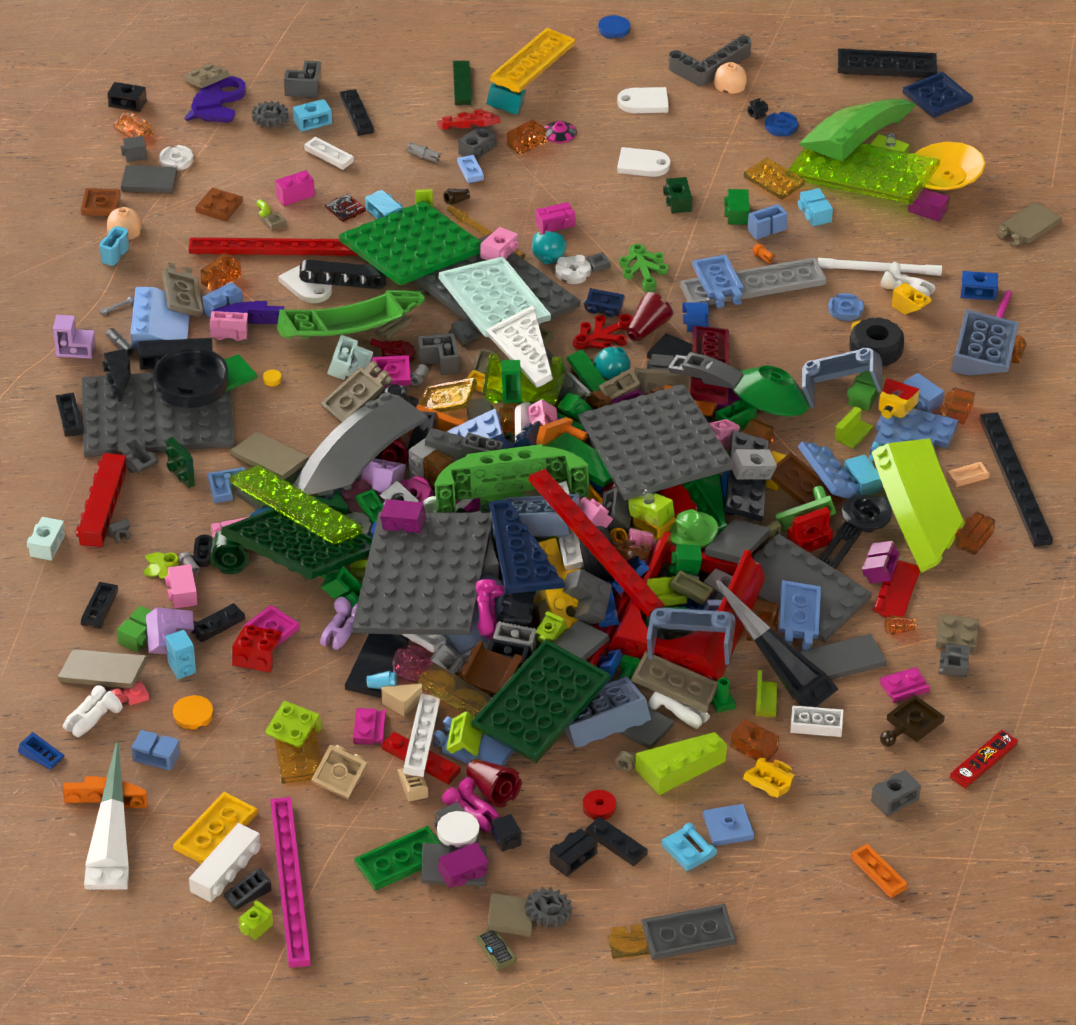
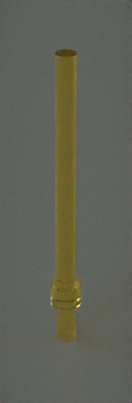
[447,205,525,259]

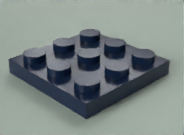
[902,72,973,118]

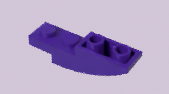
[211,301,285,324]

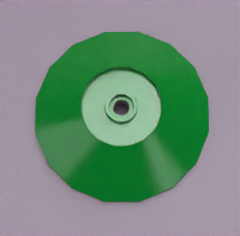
[732,365,809,417]

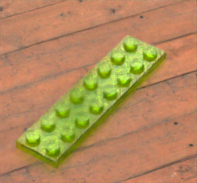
[230,465,363,544]

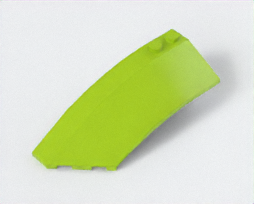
[872,438,965,573]

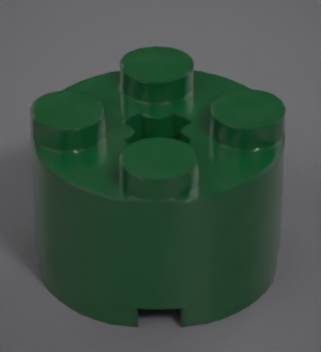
[210,530,250,574]

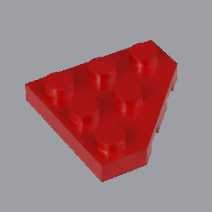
[437,109,501,130]

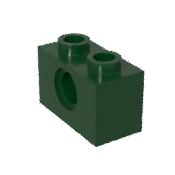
[663,177,692,213]

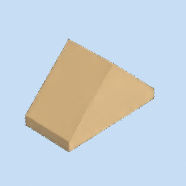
[381,683,422,717]

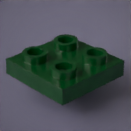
[165,437,195,488]

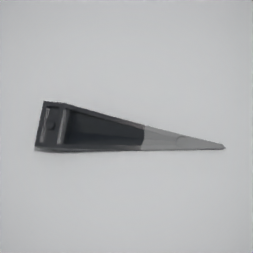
[716,580,838,707]

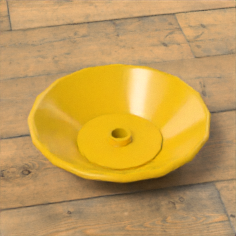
[906,142,986,191]

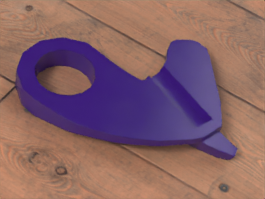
[184,76,246,123]

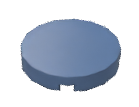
[828,293,864,321]

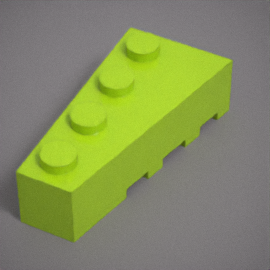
[635,732,727,795]

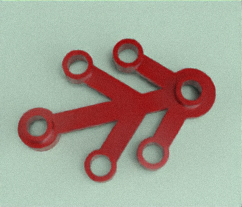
[573,314,632,350]

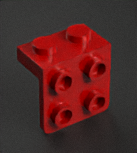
[232,625,282,673]

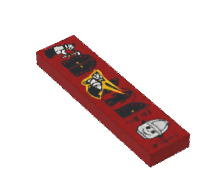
[950,730,1018,789]

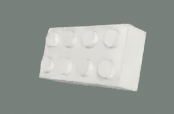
[790,705,843,737]

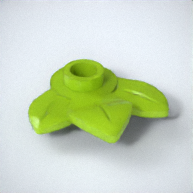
[143,552,180,579]

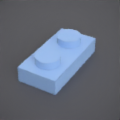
[457,155,484,183]

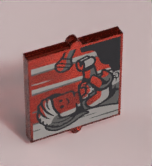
[325,194,366,222]

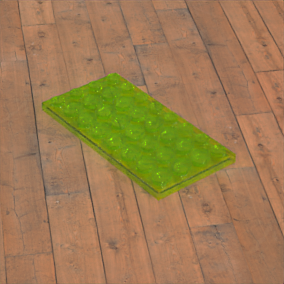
[786,143,940,205]

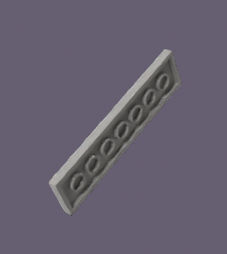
[680,257,827,305]

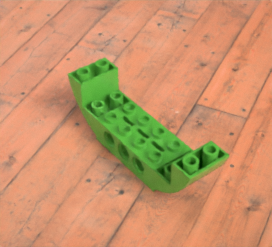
[435,444,589,513]

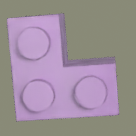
[53,315,96,358]
[361,458,406,494]
[146,607,194,655]

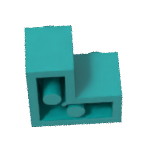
[486,82,526,115]

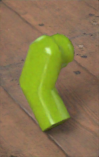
[256,199,272,218]

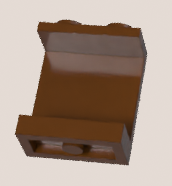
[461,640,524,695]

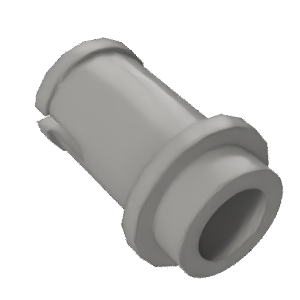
[410,364,429,386]
[179,552,200,576]

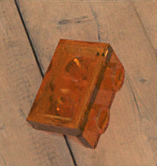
[113,111,154,138]

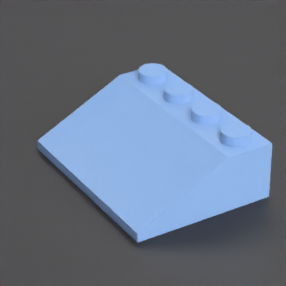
[131,287,190,350]

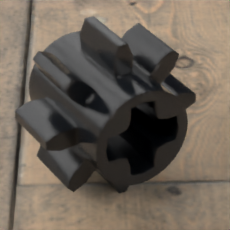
[747,98,768,120]

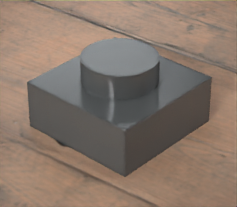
[587,252,611,272]

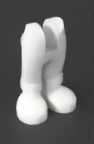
[881,261,936,297]
[62,685,123,738]
[648,692,710,729]

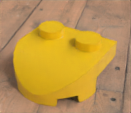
[743,758,795,798]

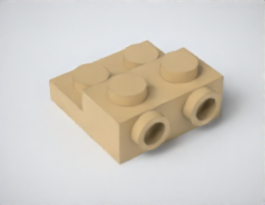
[311,744,367,800]

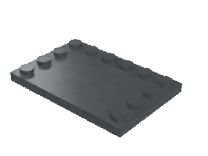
[752,533,872,643]

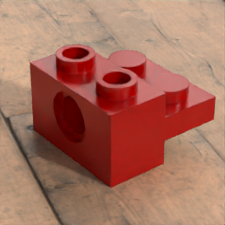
[787,507,833,552]

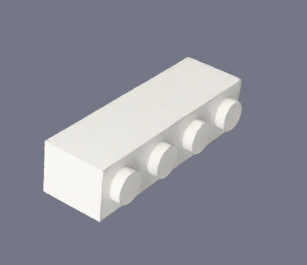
[189,823,261,902]

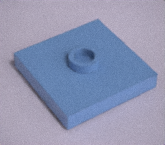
[702,804,754,846]

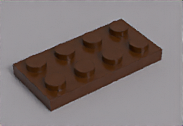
[771,452,848,518]

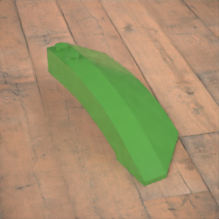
[800,98,916,162]
[277,290,425,339]

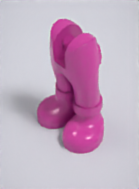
[476,579,505,640]
[442,777,500,833]

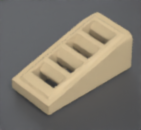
[397,768,428,802]

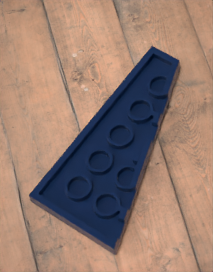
[489,500,565,594]

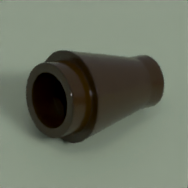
[443,188,470,205]

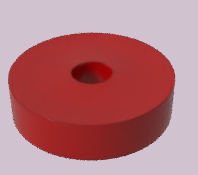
[583,790,616,820]

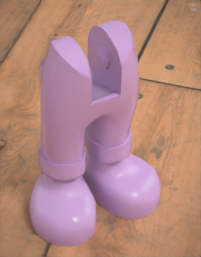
[320,597,358,650]

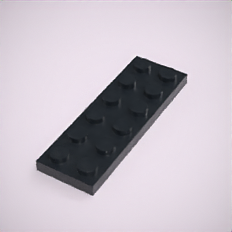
[838,49,937,78]
[725,430,769,522]

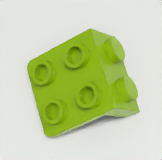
[265,700,323,748]

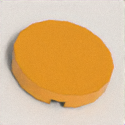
[172,695,214,730]

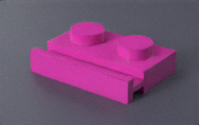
[880,667,930,703]
[353,708,386,745]

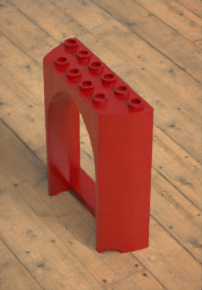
[606,531,765,682]

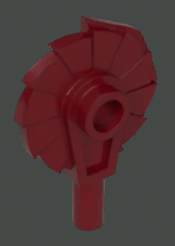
[370,338,415,362]

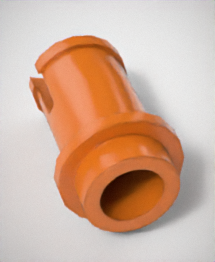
[752,244,775,264]

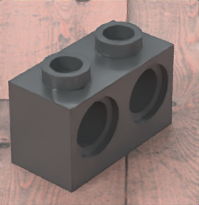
[458,126,496,160]

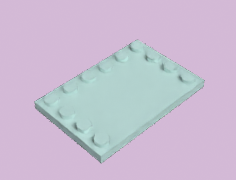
[439,256,551,337]

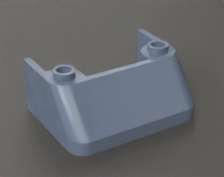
[802,348,882,408]
[647,608,735,664]

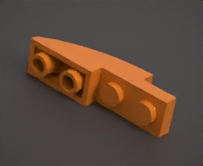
[63,776,148,808]

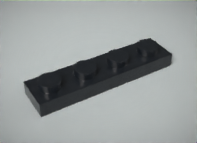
[340,89,374,136]

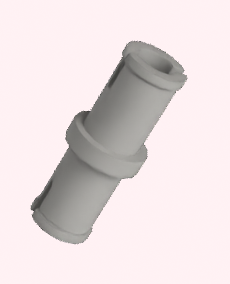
[406,142,441,163]

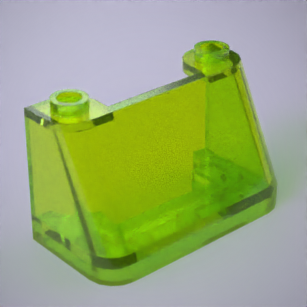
[482,354,566,405]

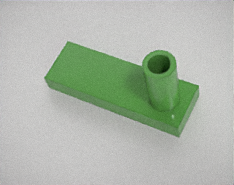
[775,486,836,532]

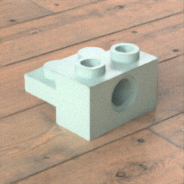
[327,335,373,380]

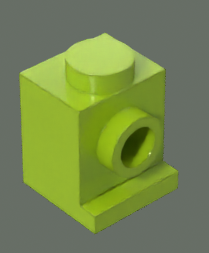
[536,611,567,643]
[239,900,273,940]

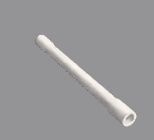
[818,258,942,276]

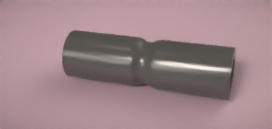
[106,328,134,357]

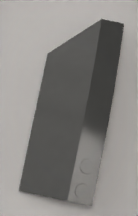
[287,393,429,501]

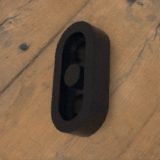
[193,534,213,567]

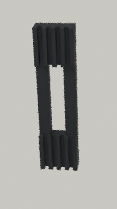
[818,520,863,569]

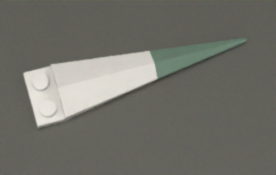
[84,742,129,890]

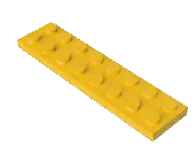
[489,28,576,93]

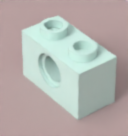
[27,517,65,561]

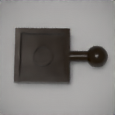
[880,694,945,747]

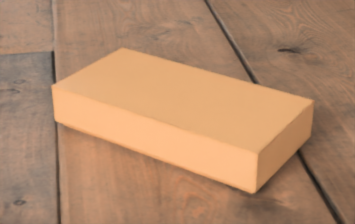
[947,462,990,488]

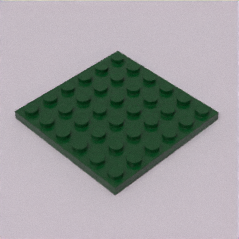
[221,500,373,580]

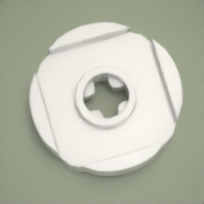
[555,255,591,284]

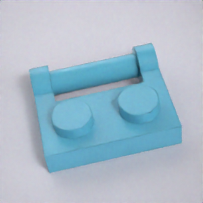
[661,823,717,872]

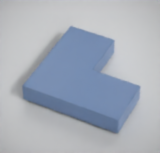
[207,467,248,503]

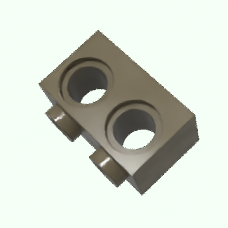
[599,369,641,400]

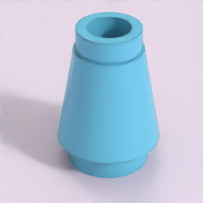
[367,671,397,689]

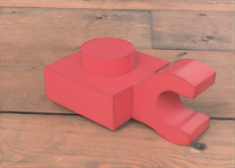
[111,681,149,705]

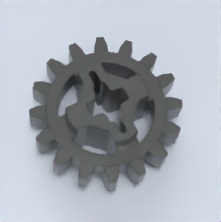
[252,100,289,129]
[525,887,572,928]

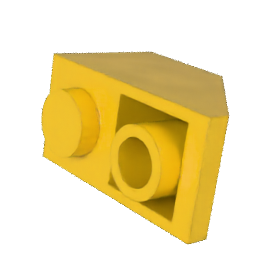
[891,282,932,315]

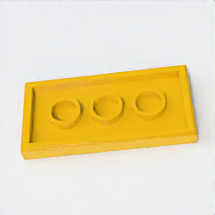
[173,792,258,864]

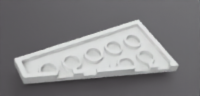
[486,305,553,388]

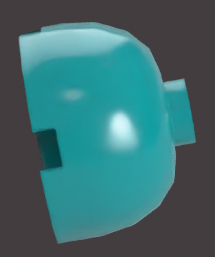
[531,231,567,264]
[593,347,631,380]

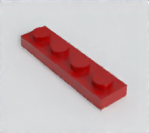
[382,732,461,785]

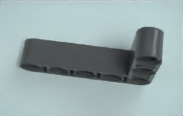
[668,36,752,86]

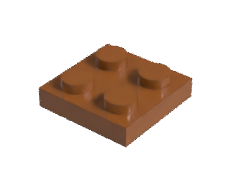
[81,188,121,217]
[195,188,243,221]

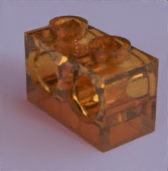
[507,119,546,155]
[200,253,241,291]

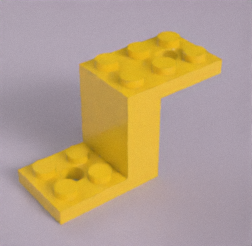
[533,538,593,631]

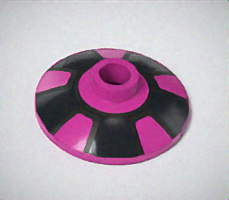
[543,121,576,143]

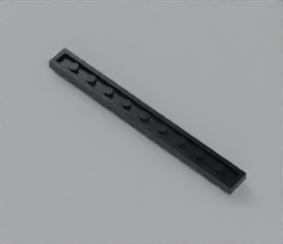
[979,412,1053,547]

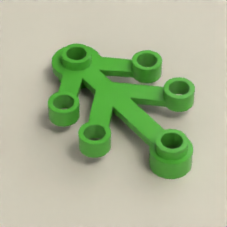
[619,244,668,292]

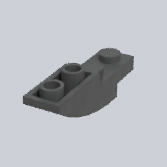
[668,352,744,389]
[425,428,504,459]

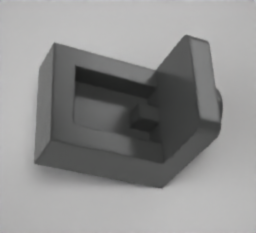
[448,319,479,346]
[430,644,465,676]

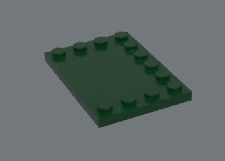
[471,639,611,764]

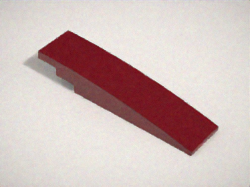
[690,325,729,404]

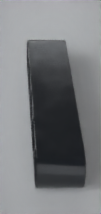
[299,260,386,289]

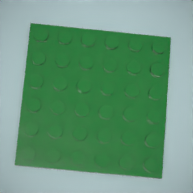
[339,201,482,286]

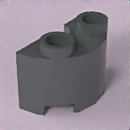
[117,435,158,473]
[939,644,970,677]

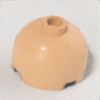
[714,62,747,94]
[107,207,142,240]

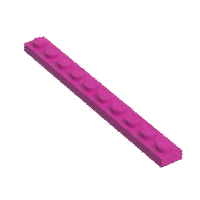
[270,797,311,968]

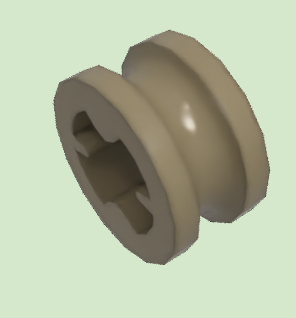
[615,751,635,772]

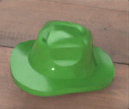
[670,509,719,548]

